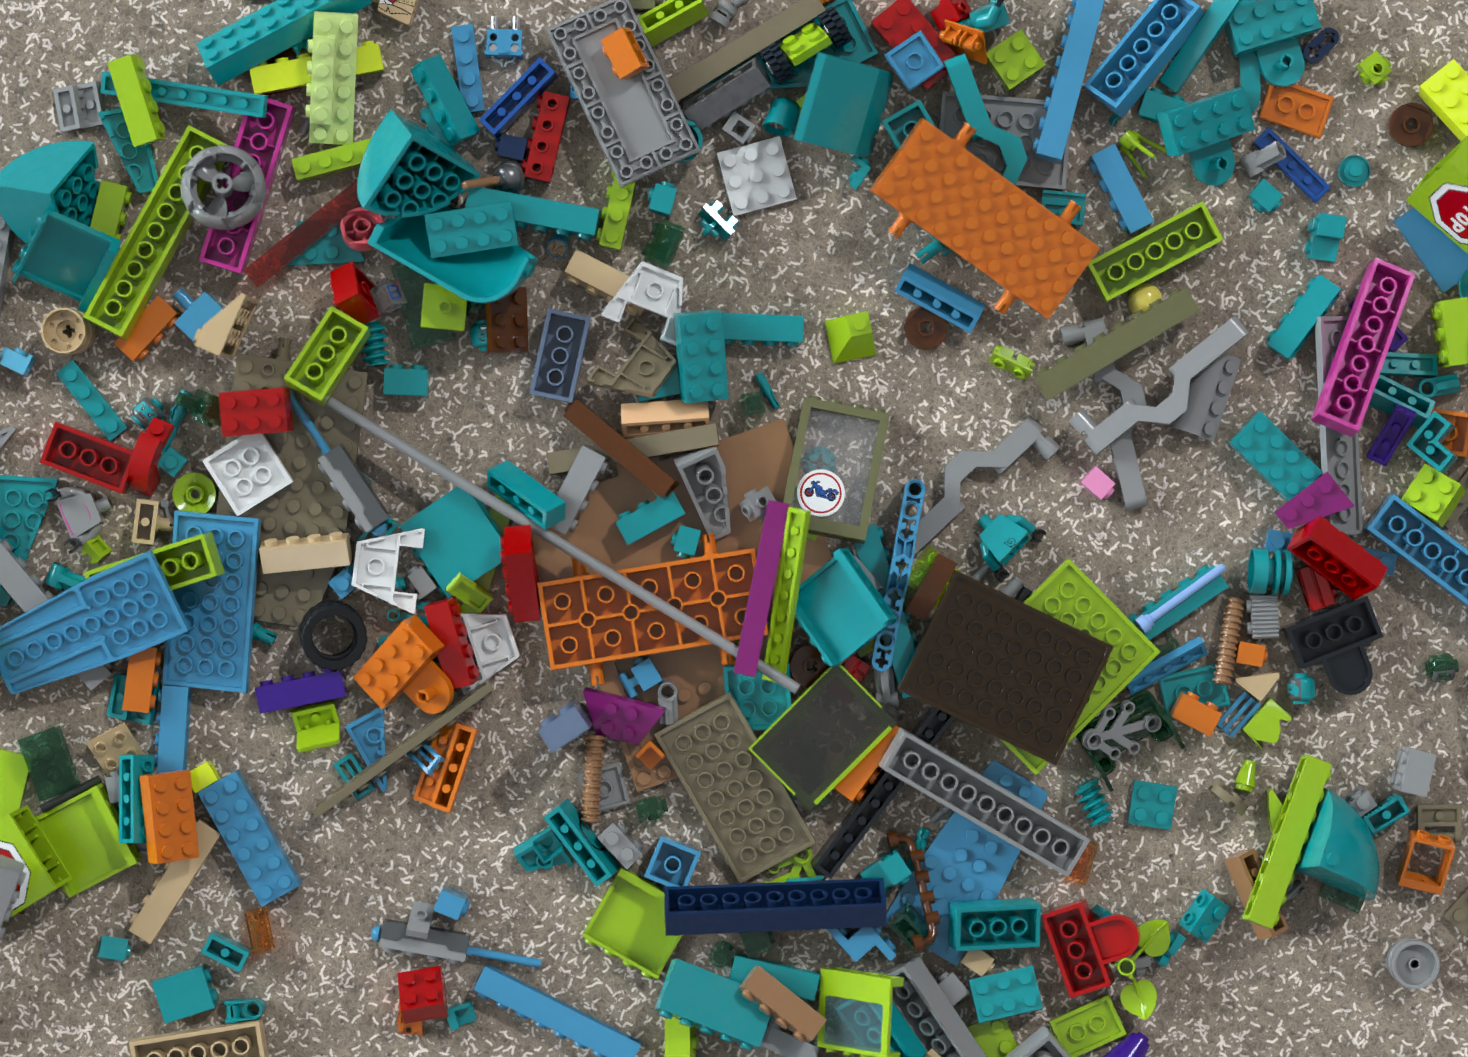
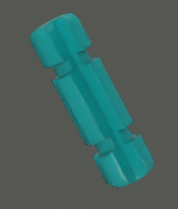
[907,827,930,869]

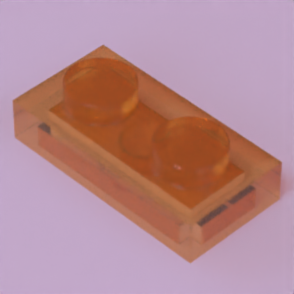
[1064,841,1099,886]
[244,906,275,954]

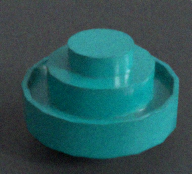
[1337,155,1371,188]

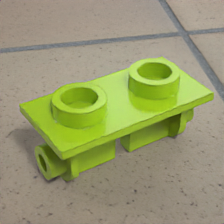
[988,344,1036,380]

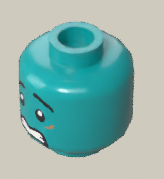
[470,320,487,352]

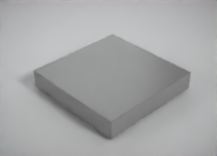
[578,761,631,812]

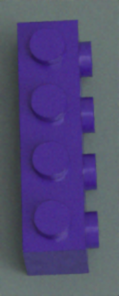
[255,669,348,714]

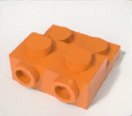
[1430,408,1468,458]

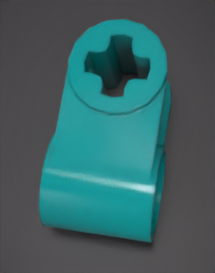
[223,997,266,1023]

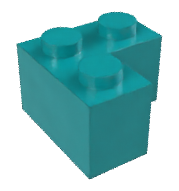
[1304,213,1347,264]
[1406,411,1458,474]
[859,849,912,893]

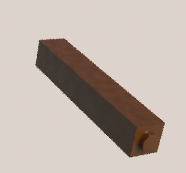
[563,399,680,500]

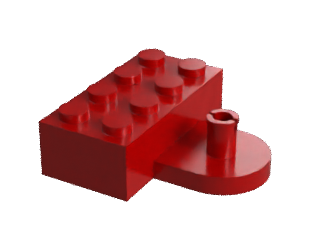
[1041,898,1140,998]

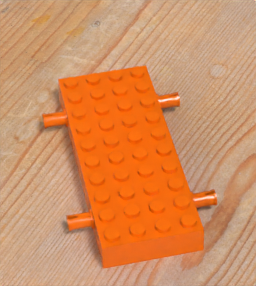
[869,118,1100,320]
[537,533,769,686]

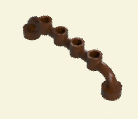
[887,831,940,953]

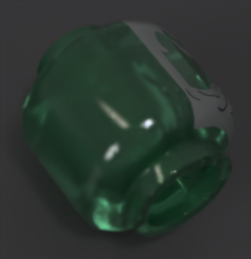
[1425,653,1459,682]

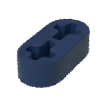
[1302,28,1339,63]

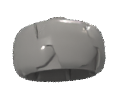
[181,145,266,231]

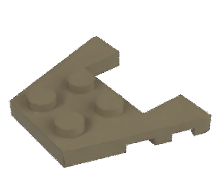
[586,316,677,398]

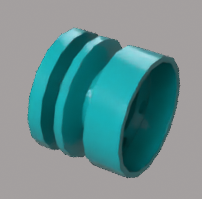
[1247,548,1293,596]

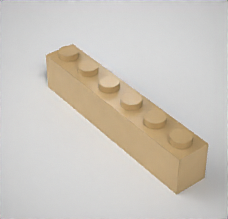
[129,818,221,944]

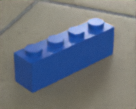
[479,57,558,138]

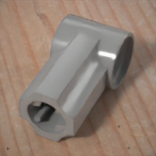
[1240,141,1286,178]
[874,667,899,711]
[657,679,678,725]

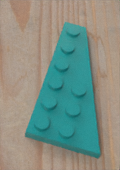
[0,475,60,607]

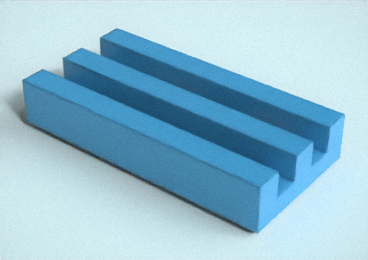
[1217,691,1261,738]
[406,740,445,776]

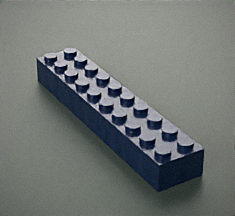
[664,878,887,936]

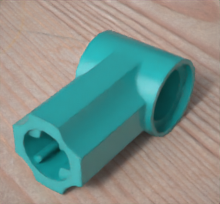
[1413,373,1460,398]
[44,562,86,590]

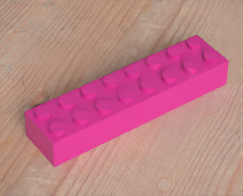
[199,98,296,275]
[1311,257,1416,437]

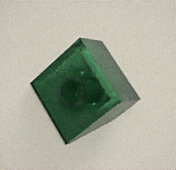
[642,219,686,271]

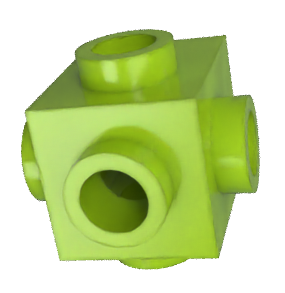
[1355,50,1392,87]

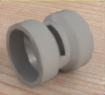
[709,0,738,29]

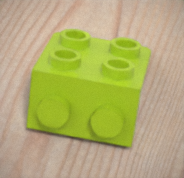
[291,700,341,753]

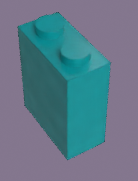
[152,964,220,1024]

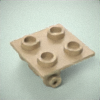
[86,722,145,776]

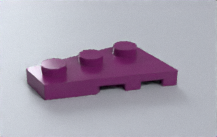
[1275,472,1354,529]

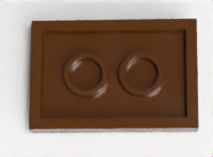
[486,287,529,353]

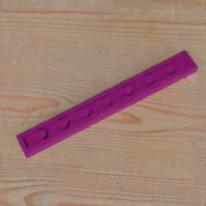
[734,500,790,677]

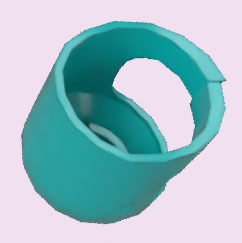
[762,97,800,137]

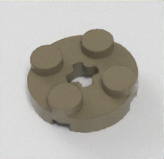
[1208,779,1249,816]

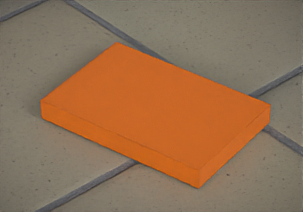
[1258,84,1334,139]

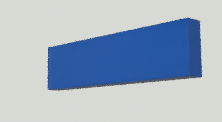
[1253,127,1331,203]

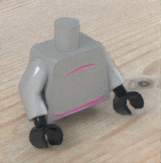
[44,486,113,554]

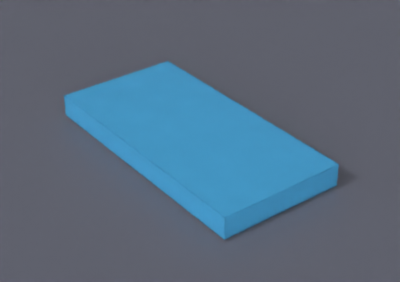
[1393,208,1468,293]

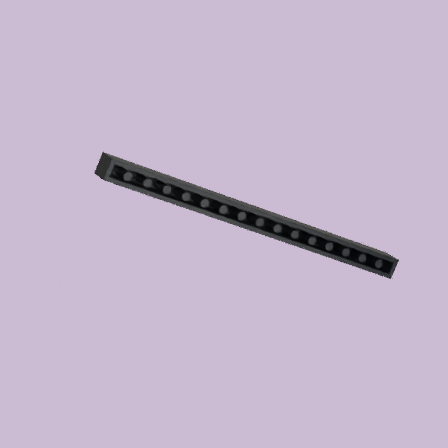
[811,587,1033,879]

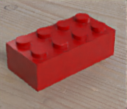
[870,0,956,92]
[39,422,133,494]
[1287,516,1388,600]
[500,525,541,623]

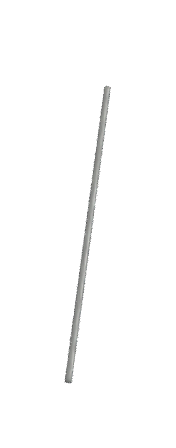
[326,397,800,694]

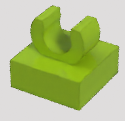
[82,535,112,564]

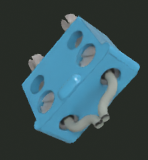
[484,16,524,68]

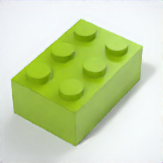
[1430,297,1468,368]

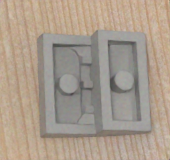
[53,81,105,133]

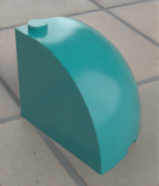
[357,109,481,218]
[0,141,99,245]
[1294,788,1379,901]

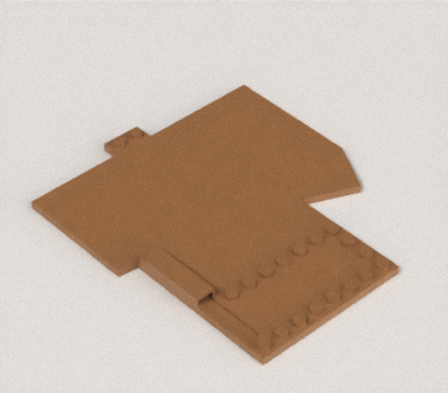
[519,418,832,792]

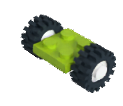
[759,6,853,85]

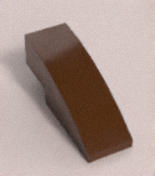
[905,553,958,621]

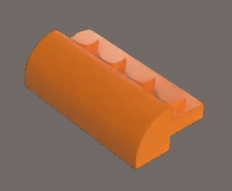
[413,721,479,813]

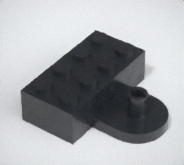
[1282,595,1383,695]

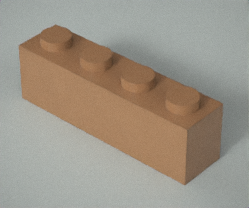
[1224,848,1289,940]
[738,966,827,1042]

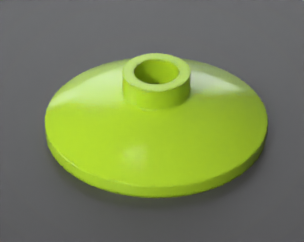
[172,472,216,513]

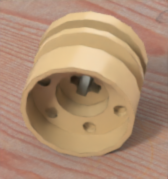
[41,308,96,354]

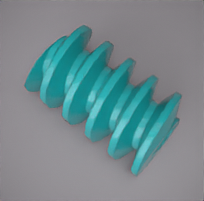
[361,321,391,367]
[1074,777,1115,827]

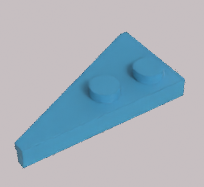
[345,707,388,792]

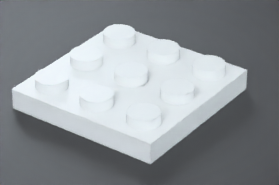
[717,136,797,217]
[202,434,294,516]

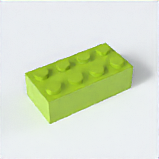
[284,306,370,407]

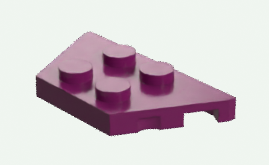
[583,687,666,745]

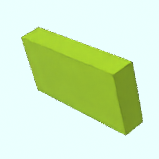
[446,572,494,614]

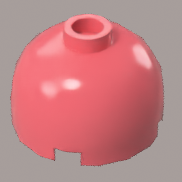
[340,207,384,252]

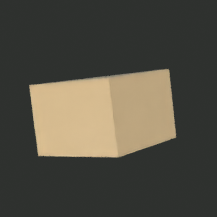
[1233,672,1280,701]

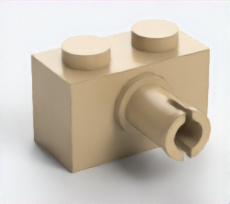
[132,499,174,545]

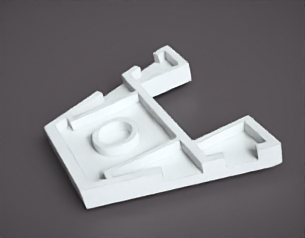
[599,262,683,346]
[352,528,425,614]
[460,613,520,695]

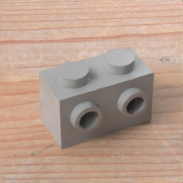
[597,821,643,869]

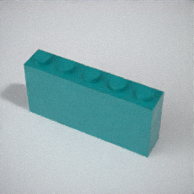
[654,958,771,1051]

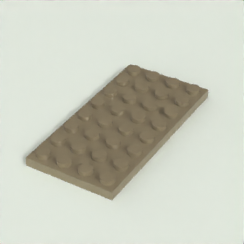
[654,691,816,883]

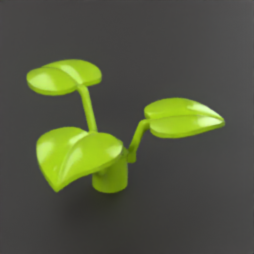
[1110,920,1170,1020]

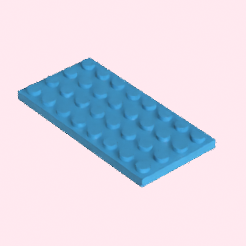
[162,510,261,693]

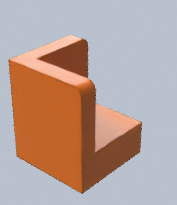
[635,739,666,770]

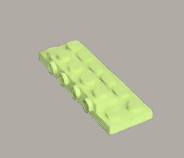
[305,11,359,145]

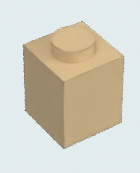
[960,950,995,977]

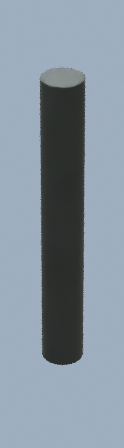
[39,775,102,813]

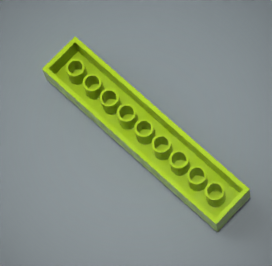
[83,125,227,341]

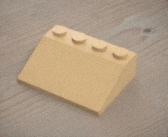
[194,293,259,360]

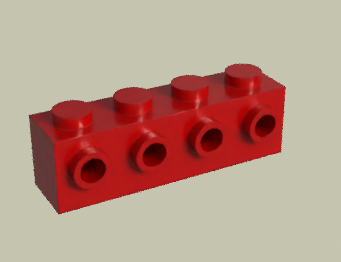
[522,91,571,184]
[424,597,479,689]

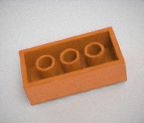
[139,770,199,864]

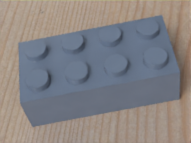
[529,308,592,403]
[538,701,593,753]

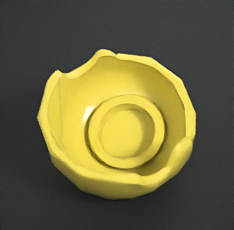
[1128,283,1163,314]

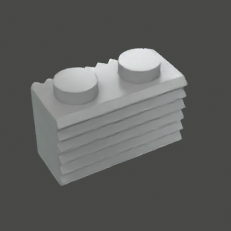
[1245,594,1279,639]

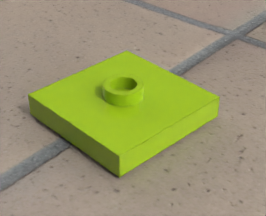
[420,283,467,332]

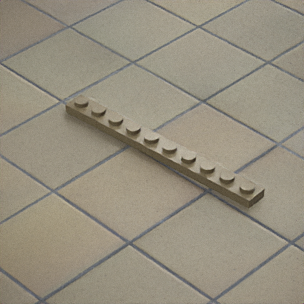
[312,678,494,818]

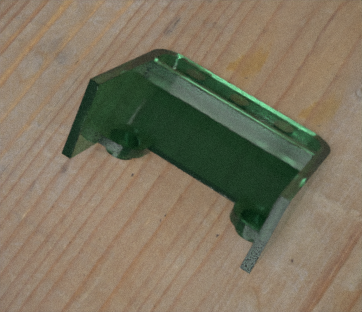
[1076,690,1185,792]

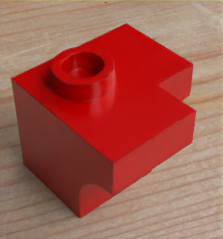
[930,0,971,31]

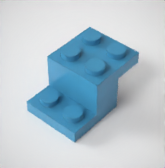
[827,927,897,962]

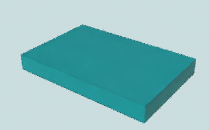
[1158,663,1231,719]

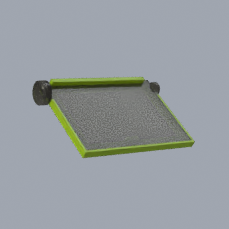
[748,665,903,811]

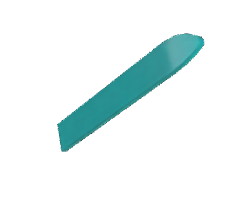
[1238,0,1261,113]

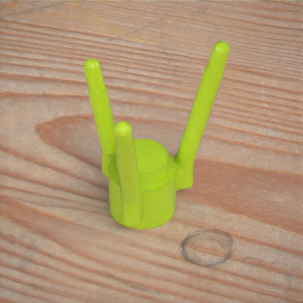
[1118,129,1167,178]

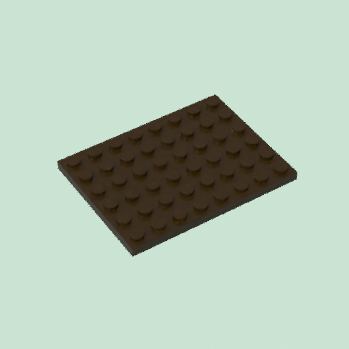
[897,570,1114,765]

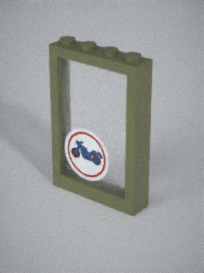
[783,395,890,544]

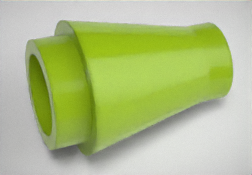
[1234,760,1257,793]

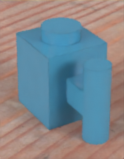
[618,656,663,698]

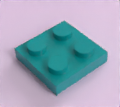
[1127,780,1178,830]

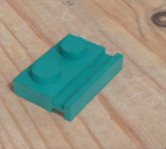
[1041,190,1086,226]

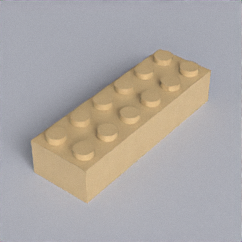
[129,1017,269,1057]

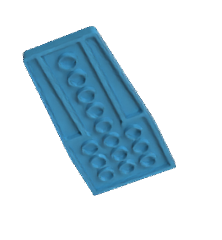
[0,550,190,694]
[887,760,1048,966]

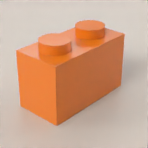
[601,27,650,80]
[1169,691,1222,737]

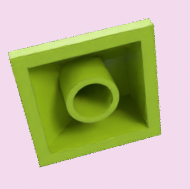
[824,311,876,364]

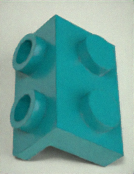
[1179,889,1231,944]

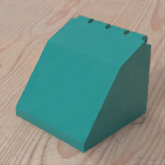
[793,51,894,157]

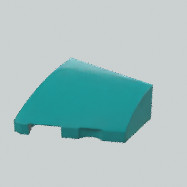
[514,826,574,872]

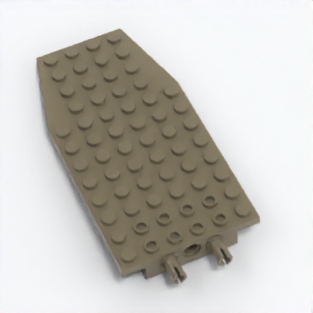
[216,337,369,627]

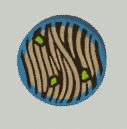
[546,235,569,258]

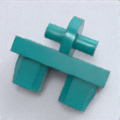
[698,200,739,242]

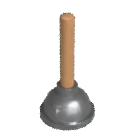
[461,161,524,194]

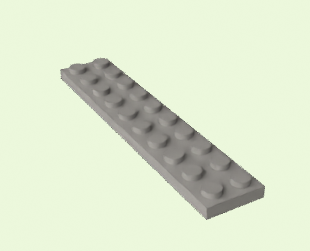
[1315,316,1363,535]

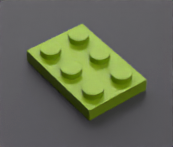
[1049,993,1127,1057]

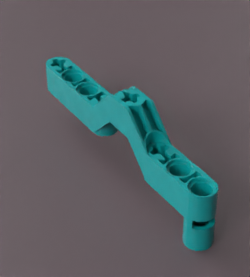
[944,53,1028,185]

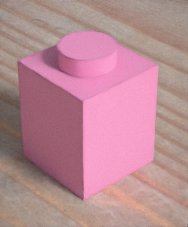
[1080,466,1116,500]

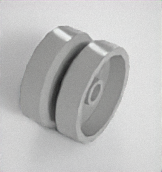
[1386,937,1440,989]

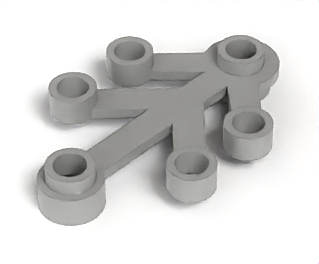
[1082,700,1162,760]

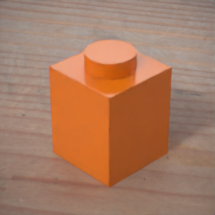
[1234,641,1268,667]

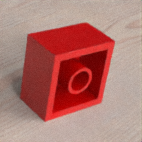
[330,261,381,325]
[398,966,449,1024]

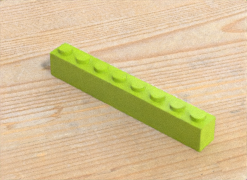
[1242,755,1332,929]

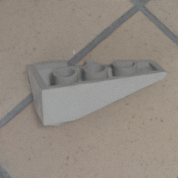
[673,447,731,540]

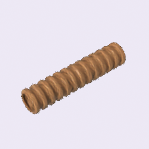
[1212,597,1245,686]
[581,734,605,823]

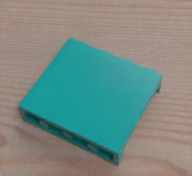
[11,208,121,313]
[400,487,504,598]
[795,548,897,667]

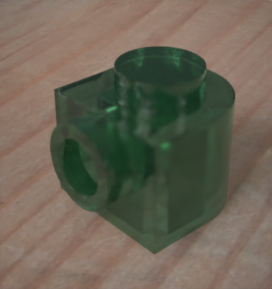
[709,940,735,968]

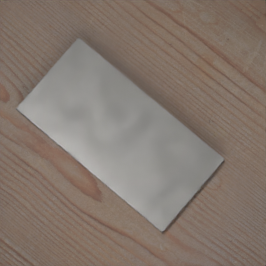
[546,0,701,188]

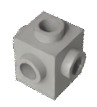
[739,486,776,521]

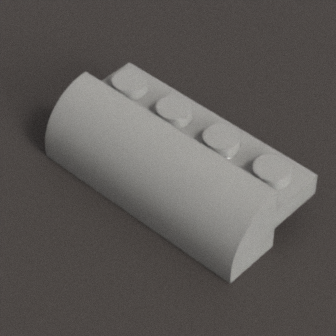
[1169,352,1242,442]

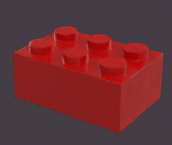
[219,387,293,437]

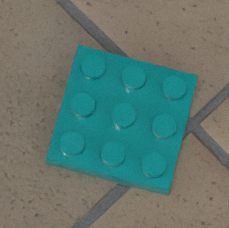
[723,663,793,730]

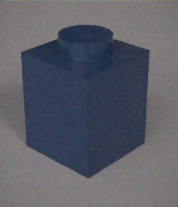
[494,134,528,162]

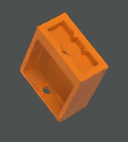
[1396,830,1456,895]

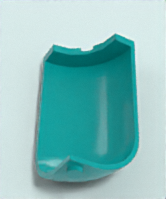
[367,206,539,303]

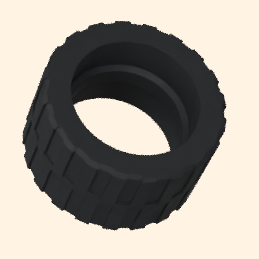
[299,600,368,671]

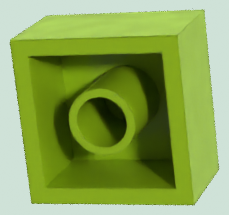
[987,29,1046,92]
[1401,463,1466,528]

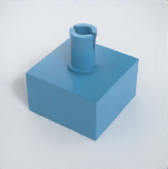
[172,288,225,342]

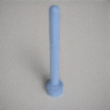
[1135,564,1226,634]

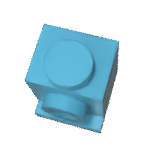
[0,347,37,376]

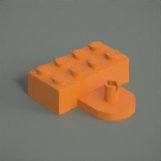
[353,614,454,714]

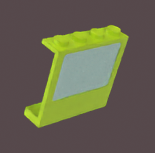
[817,967,904,1057]

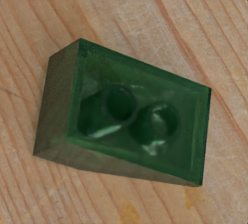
[17,725,80,802]

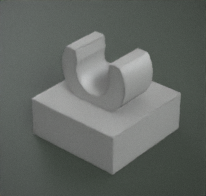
[1128,949,1151,976]

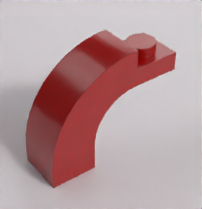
[128,417,174,497]

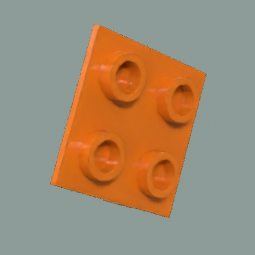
[939,20,988,65]

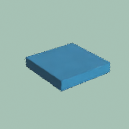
[884,30,945,92]

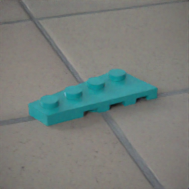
[98,108,158,194]

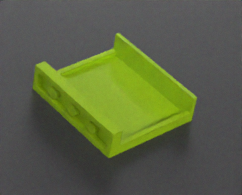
[35,783,143,898]
[582,866,682,980]

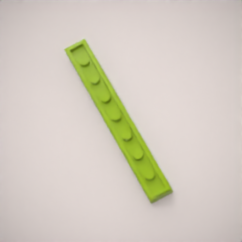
[762,507,811,683]

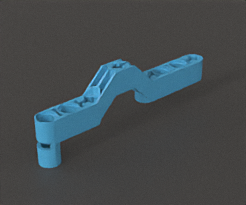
[871,479,925,672]

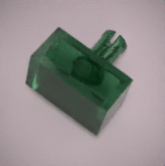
[175,389,221,428]

